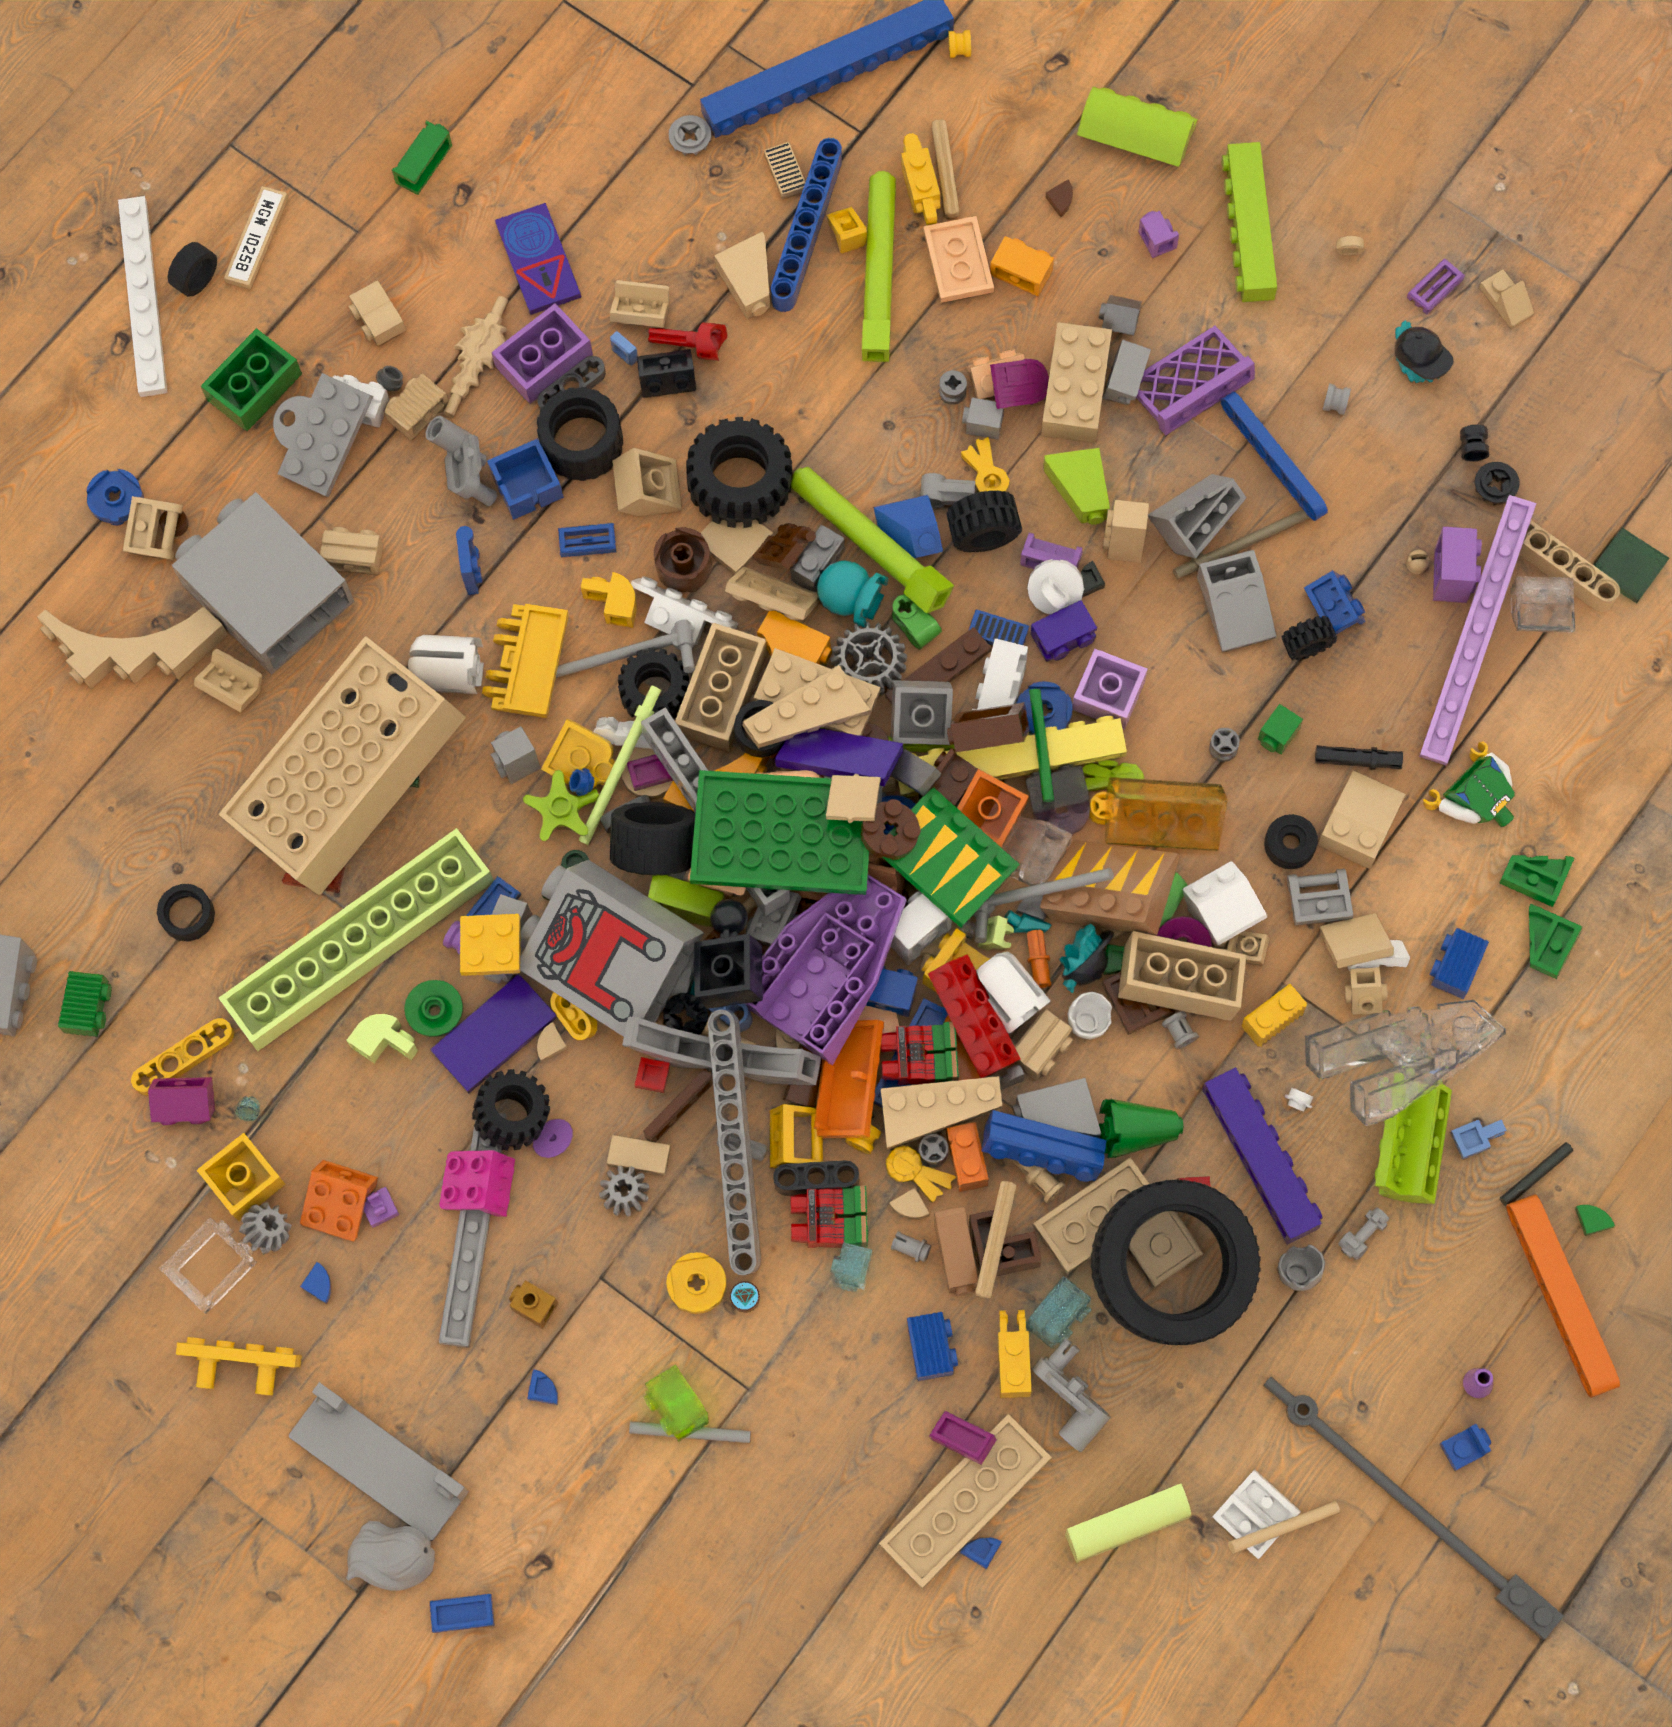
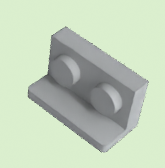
[746,891,801,946]

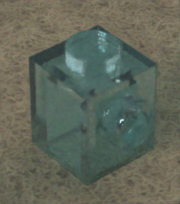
[830,1243,873,1292]

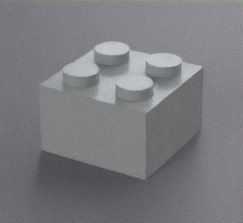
[890,680,953,745]

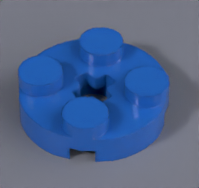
[86,469,144,526]
[1016,681,1073,735]

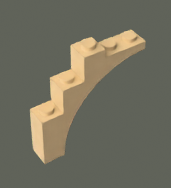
[37,606,228,689]

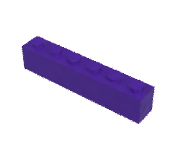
[1202,1067,1323,1245]

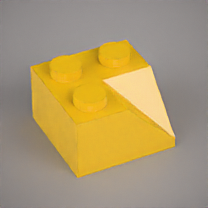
[197,1133,286,1221]

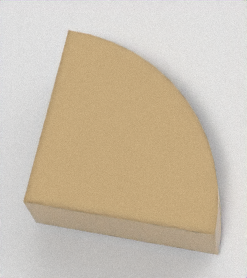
[537,1022,567,1063]
[889,1188,930,1219]

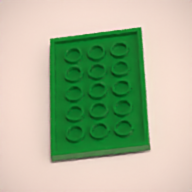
[690,770,869,895]

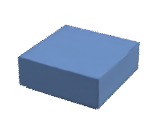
[610,331,638,366]

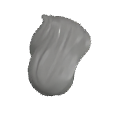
[346,1521,435,1591]

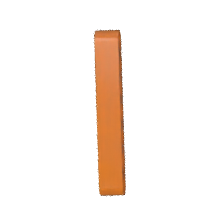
[1506,1194,1620,1398]

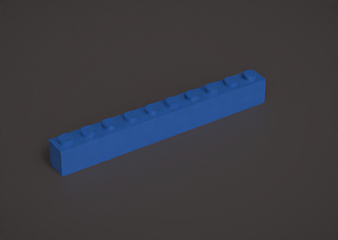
[700,0,954,138]

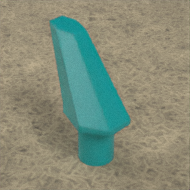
[1004,910,1052,933]

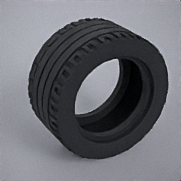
[1091,1180,1261,1345]

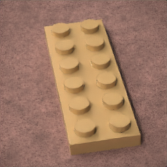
[879,1414,1052,1589]

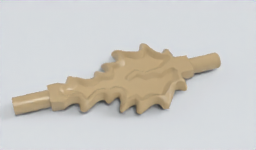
[443,296,508,418]

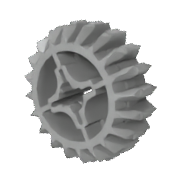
[831,621,907,695]

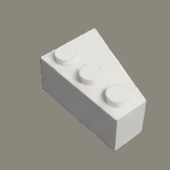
[972,639,1028,710]

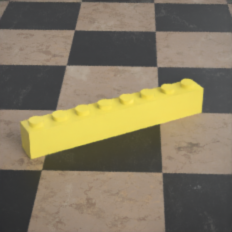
[898,716,1127,798]

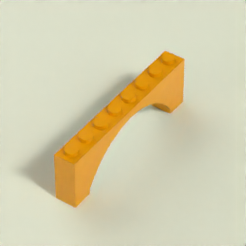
[663,610,832,814]

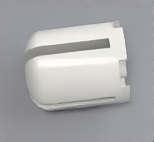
[408,635,484,694]
[976,952,1050,1034]

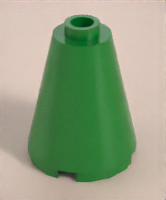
[1099,1099,1184,1158]

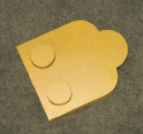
[541,719,615,789]

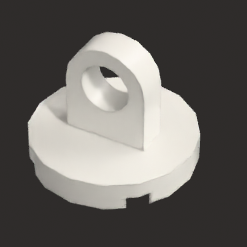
[1027,559,1084,614]

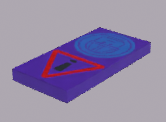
[495,203,581,315]

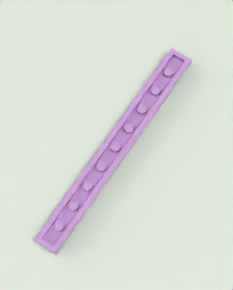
[1419,495,1536,766]

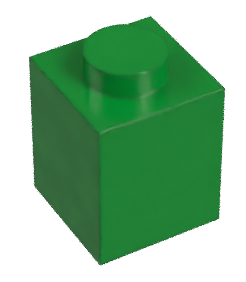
[1258,704,1303,755]

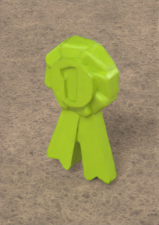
[1075,763,1145,797]

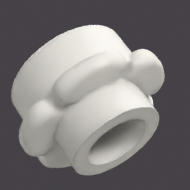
[1285,1088,1313,1112]

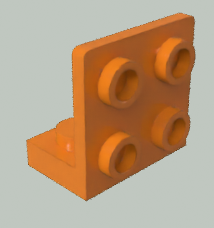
[300,1160,378,1241]

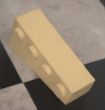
[881,1076,1002,1151]

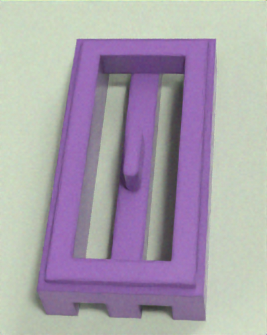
[1407,258,1465,315]

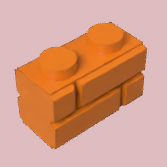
[946,1122,989,1192]

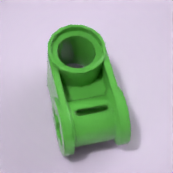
[892,594,942,650]

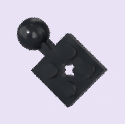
[694,899,763,1009]

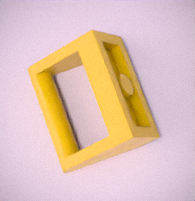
[770,1104,823,1168]

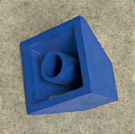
[873,495,943,558]

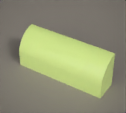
[1065,1484,1191,1563]

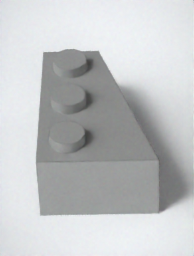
[1148,474,1247,558]
[0,935,37,1036]

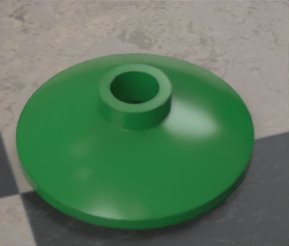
[404,980,463,1037]

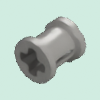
[1162,1011,1199,1050]

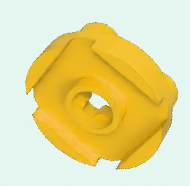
[666,1252,727,1314]

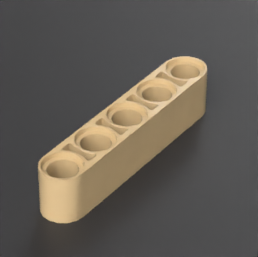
[1519,520,1620,612]

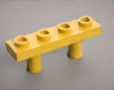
[176,1337,302,1395]

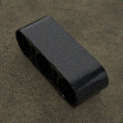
[773,1160,860,1196]

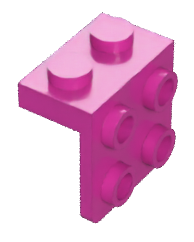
[439,1150,515,1217]

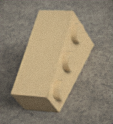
[1103,500,1149,563]

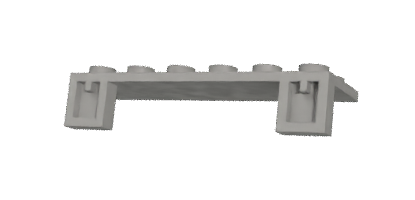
[289,1382,469,1541]

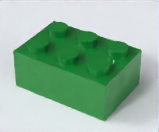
[201,328,302,432]

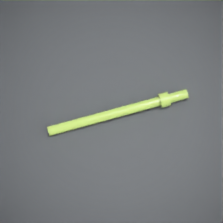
[579,685,661,845]

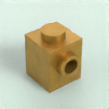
[509,1280,559,1329]

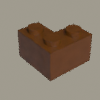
[969,1210,1042,1277]

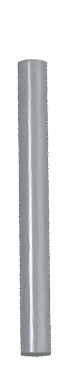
[629,1421,751,1443]

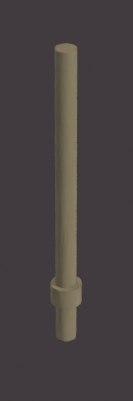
[1173,509,1310,579]

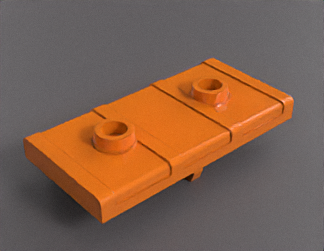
[814,1019,884,1138]

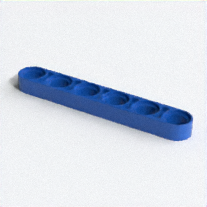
[1221,392,1328,521]

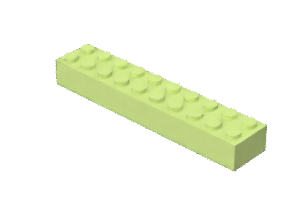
[219,828,494,1051]

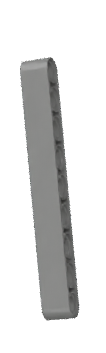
[708,1010,761,1275]

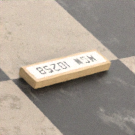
[224,186,289,290]

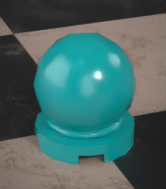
[817,561,889,628]

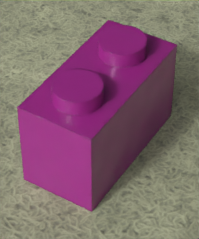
[148,1077,215,1125]

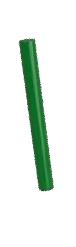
[1029,689,1054,802]

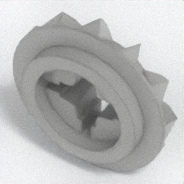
[669,115,711,156]

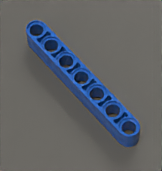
[771,138,842,312]

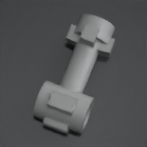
[1338,1207,1389,1260]

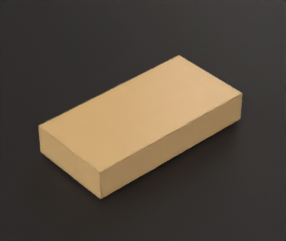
[607,1135,671,1175]

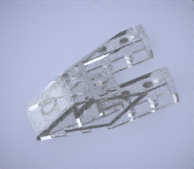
[1305,1000,1506,1126]

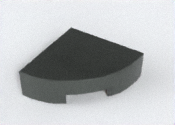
[1081,561,1105,597]

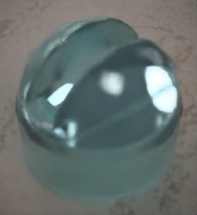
[235,1096,260,1121]

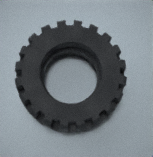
[686,417,792,528]

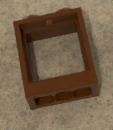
[947,702,1030,753]

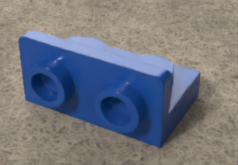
[1304,570,1366,635]

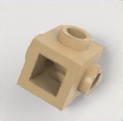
[1345,967,1388,1015]

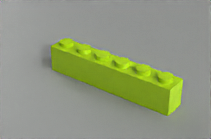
[1221,142,1277,302]

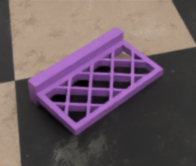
[1136,326,1255,436]

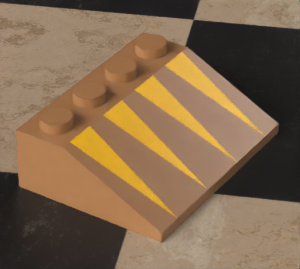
[1040,840,1180,936]

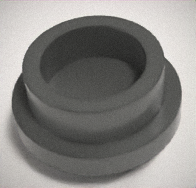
[376,366,403,391]

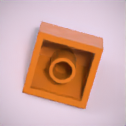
[957,769,1030,849]

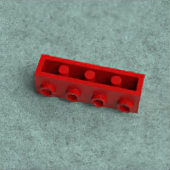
[928,954,1021,1078]

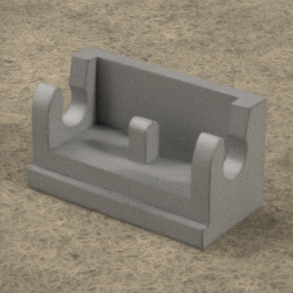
[1102,340,1151,405]

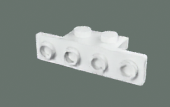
[631,576,738,645]

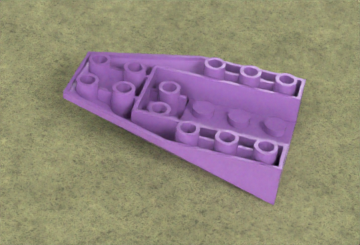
[744,875,906,1066]

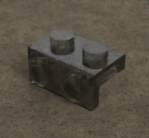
[1025,764,1090,814]

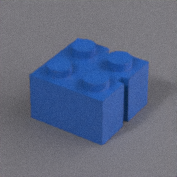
[487,438,564,520]

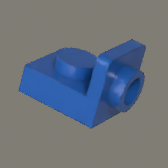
[1440,1424,1491,1471]

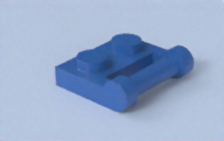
[456,526,483,595]

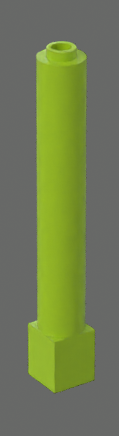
[862,171,896,362]
[791,467,954,613]

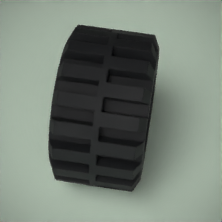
[946,490,1022,552]
[618,648,690,720]
[472,1069,550,1151]

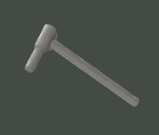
[556,620,695,678]
[974,868,1114,943]

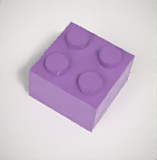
[1433,527,1482,603]

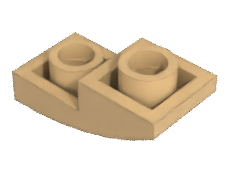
[1211,931,1270,965]

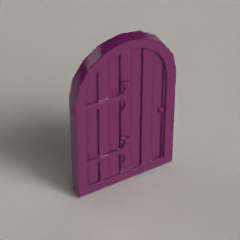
[990,359,1049,409]

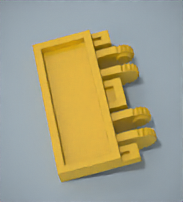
[482,604,569,718]

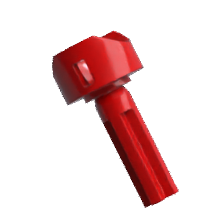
[648,322,728,361]

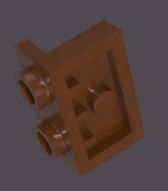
[918,748,978,807]

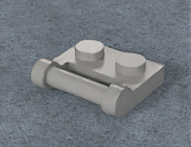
[1287,869,1353,926]

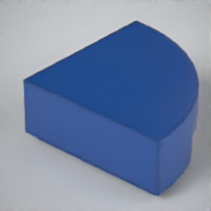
[300,1262,331,1304]
[527,1369,558,1405]
[960,1537,1002,1569]

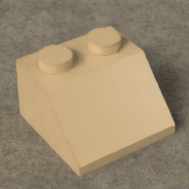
[612,448,682,516]

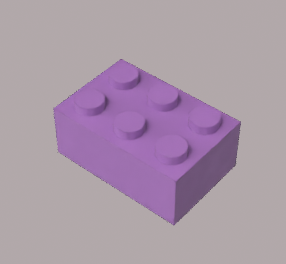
[491,303,593,404]

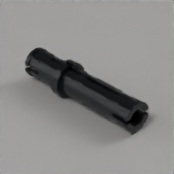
[1315,745,1403,770]

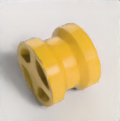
[948,30,971,58]
[1088,792,1119,825]
[845,1125,881,1154]

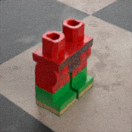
[880,1022,959,1085]
[790,1186,868,1248]

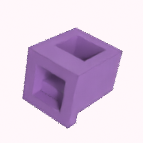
[1138,211,1179,258]

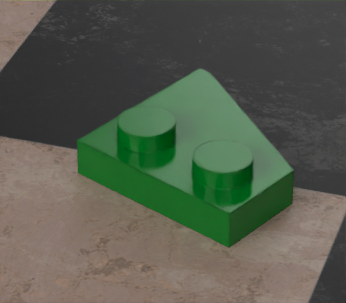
[1499,855,1575,907]
[1529,904,1583,979]

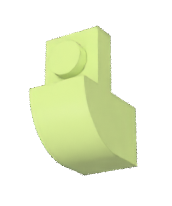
[346,1014,418,1063]

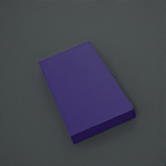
[775,728,903,787]
[430,974,557,1094]

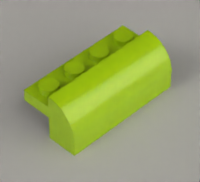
[1077,87,1198,167]
[1375,1071,1452,1204]

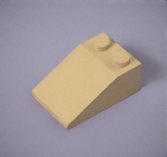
[1318,770,1406,869]

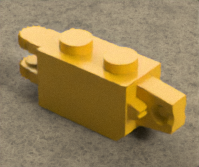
[901,133,941,226]

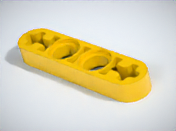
[131,1018,234,1095]

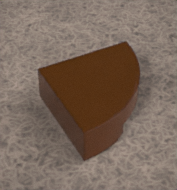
[1045,180,1073,217]

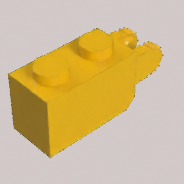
[998,1310,1032,1398]

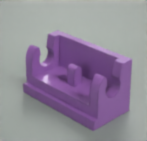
[1020,533,1083,569]

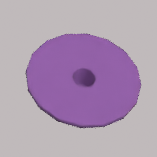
[533,1119,573,1158]

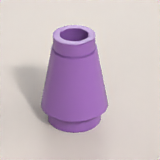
[1463,1368,1493,1398]

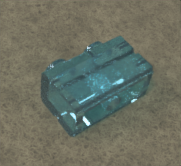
[1026,1276,1092,1349]

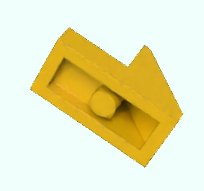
[826,206,867,253]

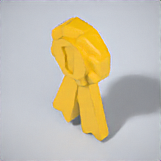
[961,437,1010,492]
[885,1146,956,1203]

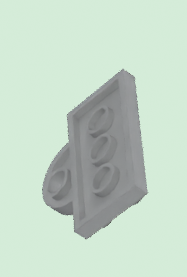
[273,373,374,497]

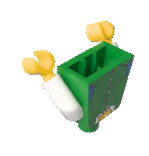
[1423,742,1515,827]

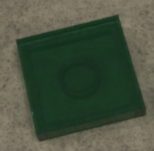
[1594,528,1670,603]

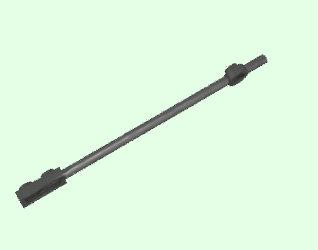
[1263,1377,1564,1640]

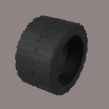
[537,387,623,481]
[610,802,695,876]

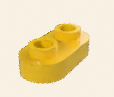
[550,992,598,1040]

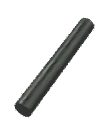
[1500,1142,1574,1206]

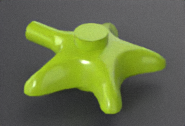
[523,770,599,841]

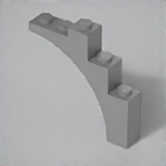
[622,1017,821,1085]

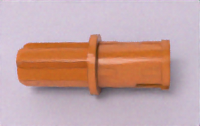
[1027,930,1052,988]

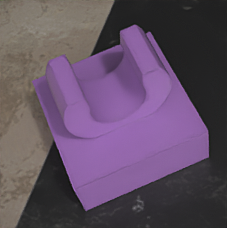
[364,1187,399,1228]

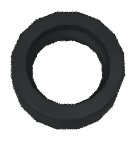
[167,242,217,297]
[734,700,786,758]
[156,884,215,942]

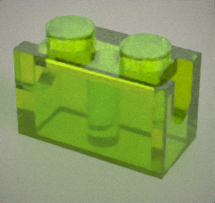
[643,1365,709,1442]

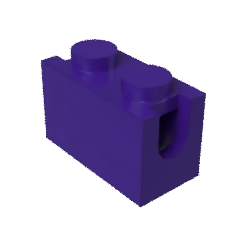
[1030,600,1097,662]

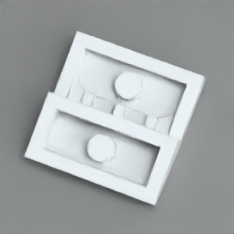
[1212,1470,1301,1559]

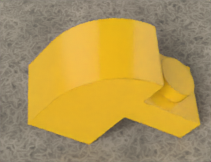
[581,572,637,628]

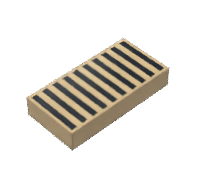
[764,142,806,199]

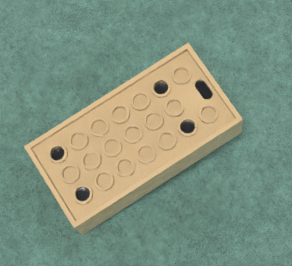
[218,636,466,896]

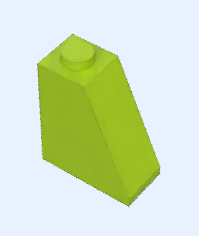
[1043,448,1110,525]
[648,875,725,927]

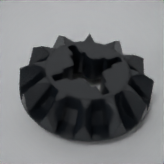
[1474,462,1520,505]
[662,993,708,1035]

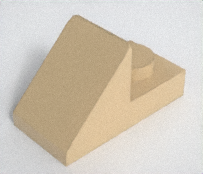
[1479,270,1534,329]

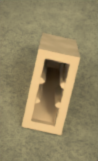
[714,232,770,319]

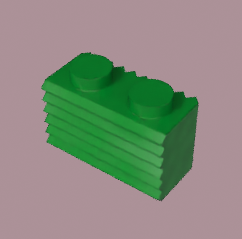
[58,971,112,1037]

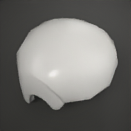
[1067,991,1112,1040]

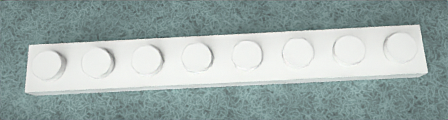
[118,196,167,397]

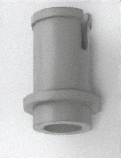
[891,1231,931,1262]

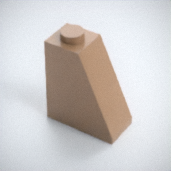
[934,1207,978,1296]

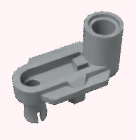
[426,416,497,506]
[1032,1338,1111,1452]

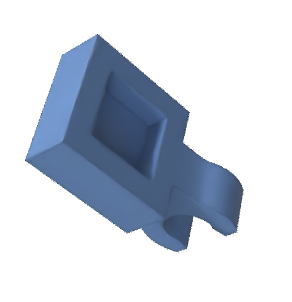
[1450,1120,1507,1160]

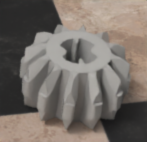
[599,1166,650,1216]
[239,1202,292,1255]

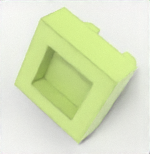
[978,915,1014,950]

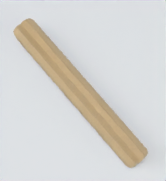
[932,119,959,218]
[976,1181,1016,1299]

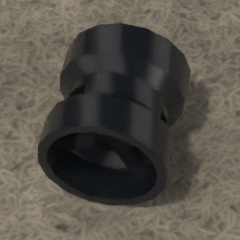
[1460,425,1490,461]

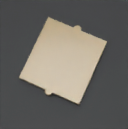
[826,774,881,823]

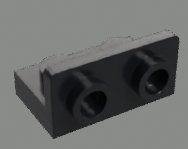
[637,349,696,398]

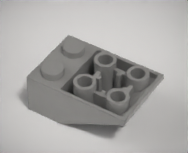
[1197,550,1276,652]

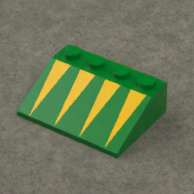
[882,787,1020,928]

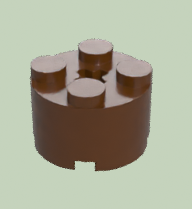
[654,527,712,592]

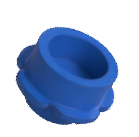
[569,768,594,796]

